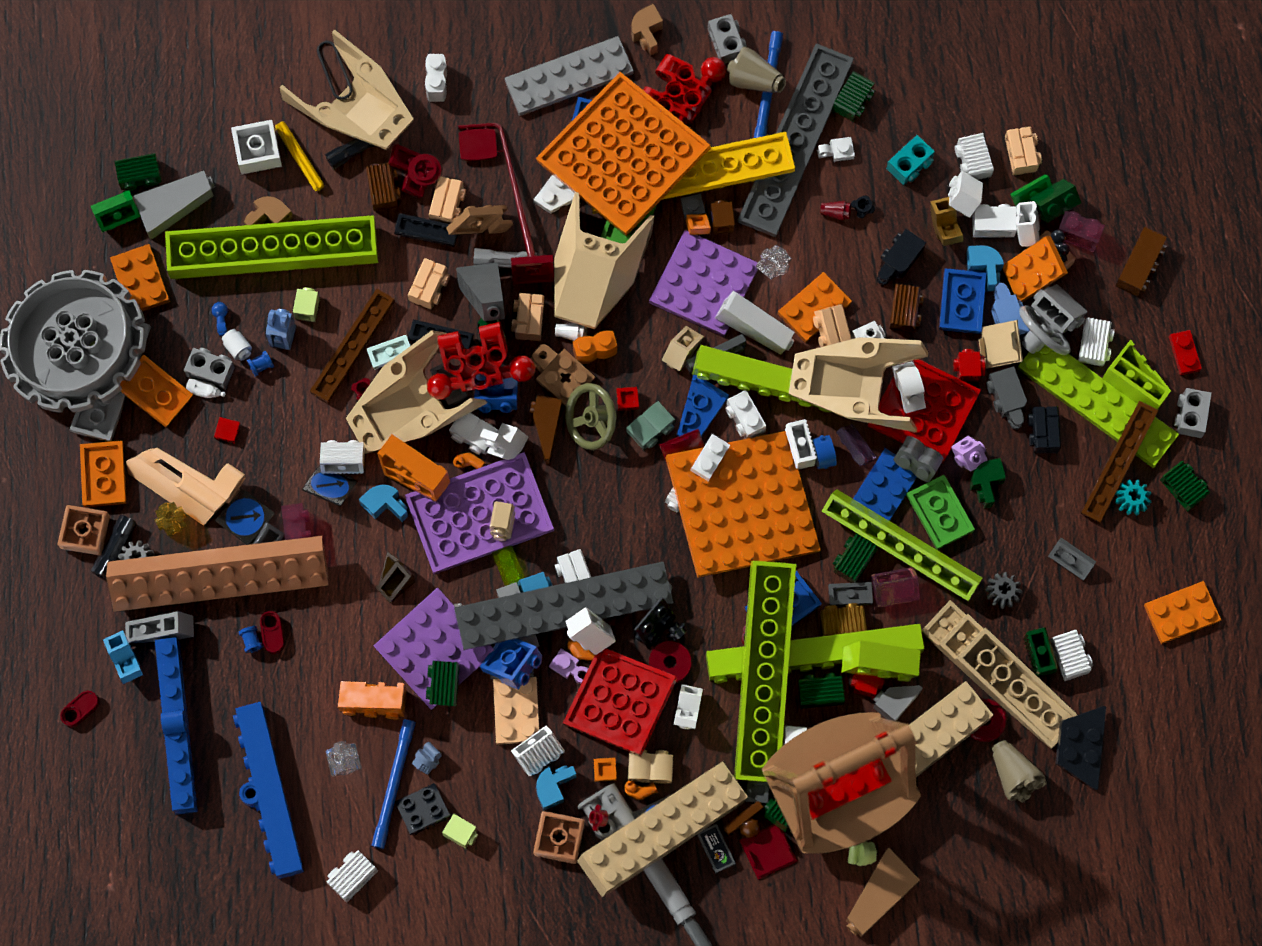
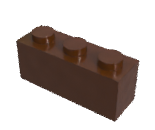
[1115,227,1168,296]

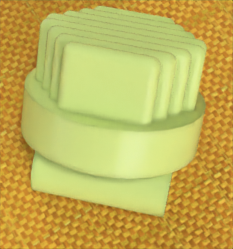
[848,841,877,866]

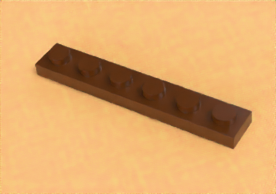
[310,289,395,403]
[1081,401,1158,523]

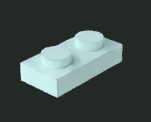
[367,335,410,370]

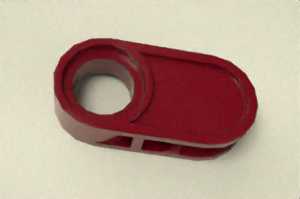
[260,611,284,654]
[60,690,99,727]

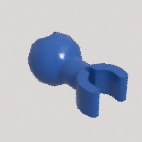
[211,302,228,336]

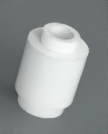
[222,329,252,361]

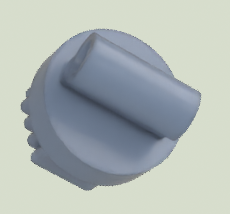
[412,742,442,774]

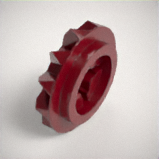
[408,154,441,187]

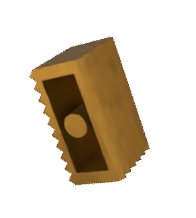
[820,603,867,636]

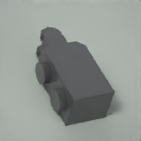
[986,366,1027,430]

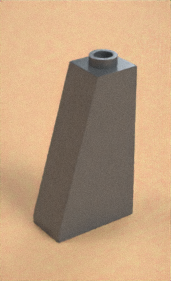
[456,263,505,321]

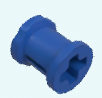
[247,351,274,377]
[238,626,264,653]

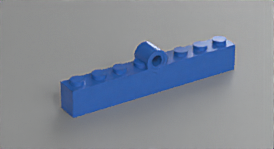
[155,637,198,815]
[233,702,304,879]

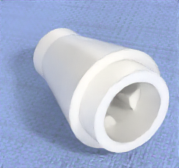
[555,323,587,341]

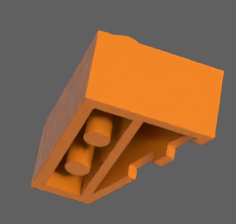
[377,434,451,502]
[338,681,407,720]

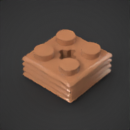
[58,505,110,555]
[533,811,585,864]

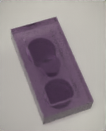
[836,424,877,466]

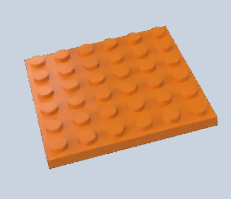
[536,72,711,236]
[665,431,821,578]

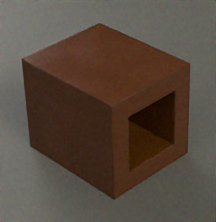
[711,200,735,234]

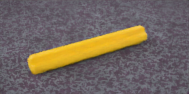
[275,121,324,192]

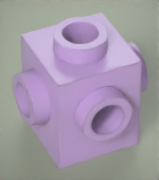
[951,436,987,471]

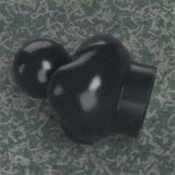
[1051,230,1070,263]

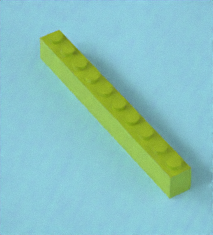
[706,624,924,683]

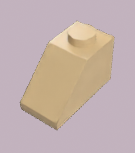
[662,326,704,371]

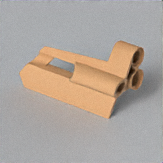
[126,448,246,526]

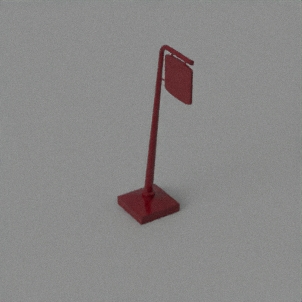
[458,123,554,284]

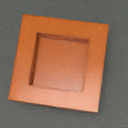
[685,214,711,235]
[594,758,616,782]

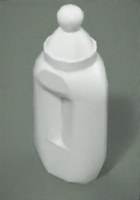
[186,379,226,398]

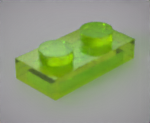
[492,545,525,587]

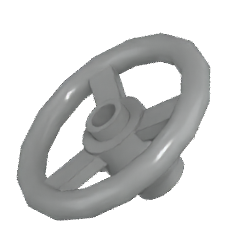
[1019,305,1071,355]

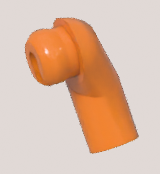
[625,781,658,800]

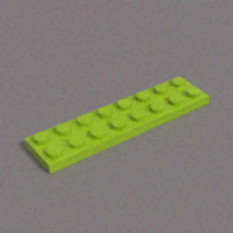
[1017,345,1179,468]

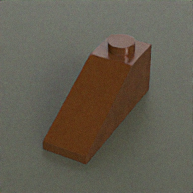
[530,395,562,465]

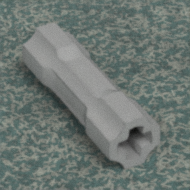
[473,248,537,268]

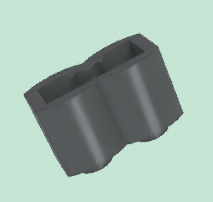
[893,436,944,482]

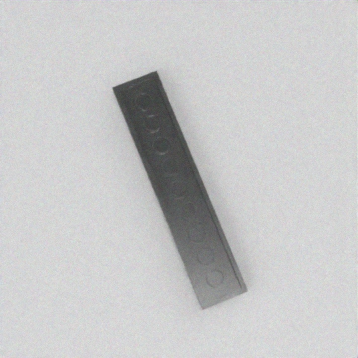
[738,44,854,237]
[454,561,673,651]

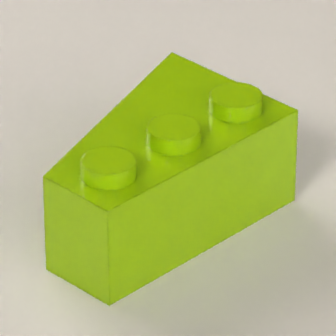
[1102,340,1171,410]
[841,640,920,681]

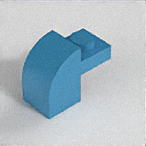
[966,246,1003,291]
[359,485,408,522]
[103,630,143,684]
[536,765,576,811]

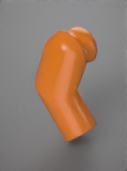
[453,452,486,469]
[567,639,595,661]

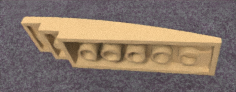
[921,600,1077,749]

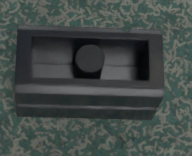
[1028,406,1061,453]

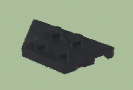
[1056,706,1106,790]

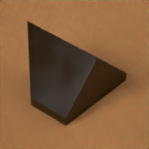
[376,551,415,603]

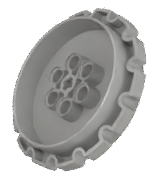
[0,270,147,412]

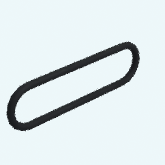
[317,41,353,100]

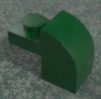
[970,458,1006,509]

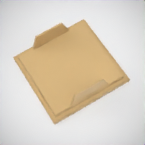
[979,320,1023,369]

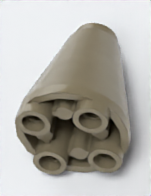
[727,46,786,93]
[992,740,1047,802]

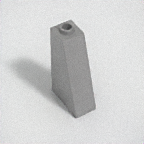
[134,171,215,239]

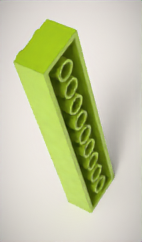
[165,215,378,279]
[734,561,796,782]

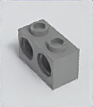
[708,14,746,64]
[184,348,235,390]
[1174,388,1211,438]

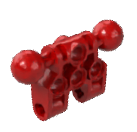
[643,54,726,125]
[427,322,536,400]

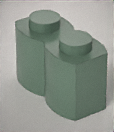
[626,401,675,450]

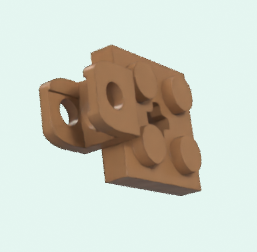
[446,205,513,235]
[531,344,595,408]

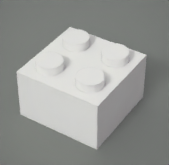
[231,120,282,174]

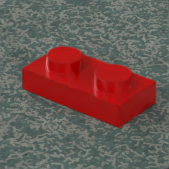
[1169,330,1202,376]

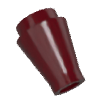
[820,200,851,221]

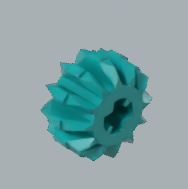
[1115,480,1151,516]

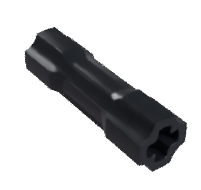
[324,138,375,170]
[91,515,137,580]

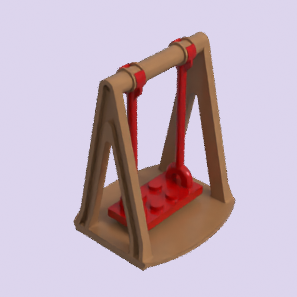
[762,712,921,854]

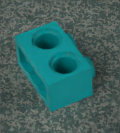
[886,135,935,185]

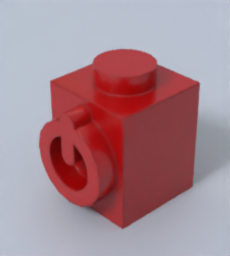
[953,349,985,382]
[851,674,885,699]

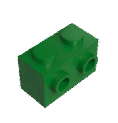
[91,190,141,232]

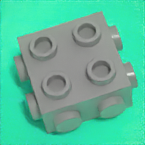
[1031,284,1087,334]

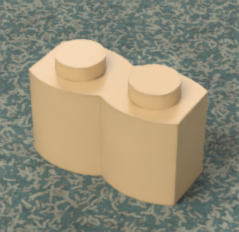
[489,501,516,541]
[628,750,673,784]

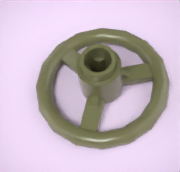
[565,383,616,450]

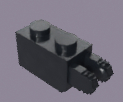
[877,229,926,286]

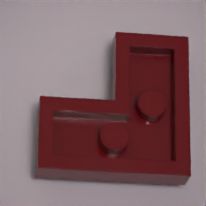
[389,144,430,198]

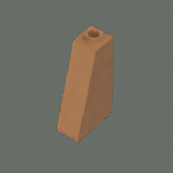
[846,848,920,937]

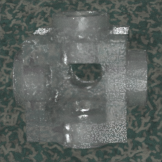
[755,245,792,279]
[326,741,361,776]

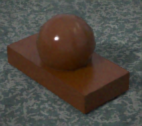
[724,801,763,838]

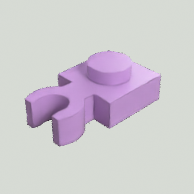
[549,648,588,684]

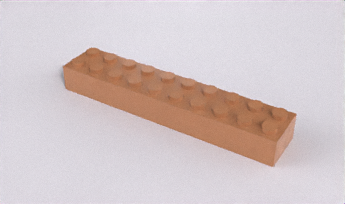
[106,536,328,612]

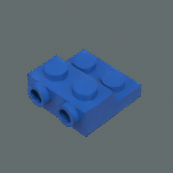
[474,374,518,413]
[480,639,542,690]

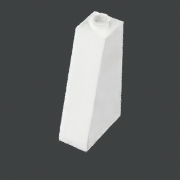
[715,291,794,355]

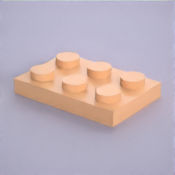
[493,677,539,745]

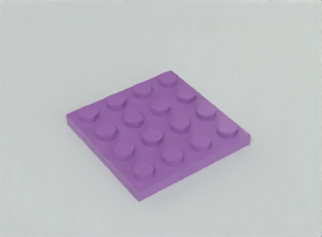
[649,230,760,337]
[373,587,494,710]

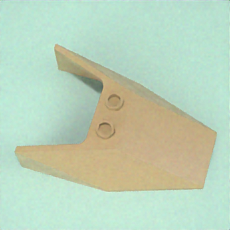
[280,30,414,150]
[554,192,654,329]
[346,330,487,454]
[789,337,928,433]

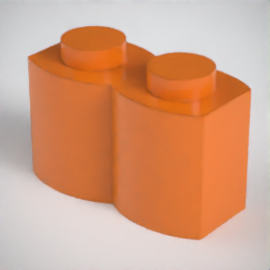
[573,331,617,364]

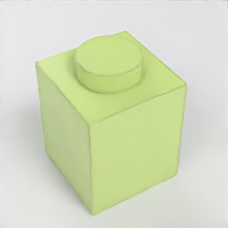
[293,288,320,322]
[442,814,478,849]

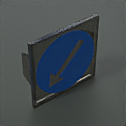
[302,465,357,506]
[215,488,275,545]

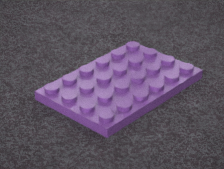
[405,452,554,574]

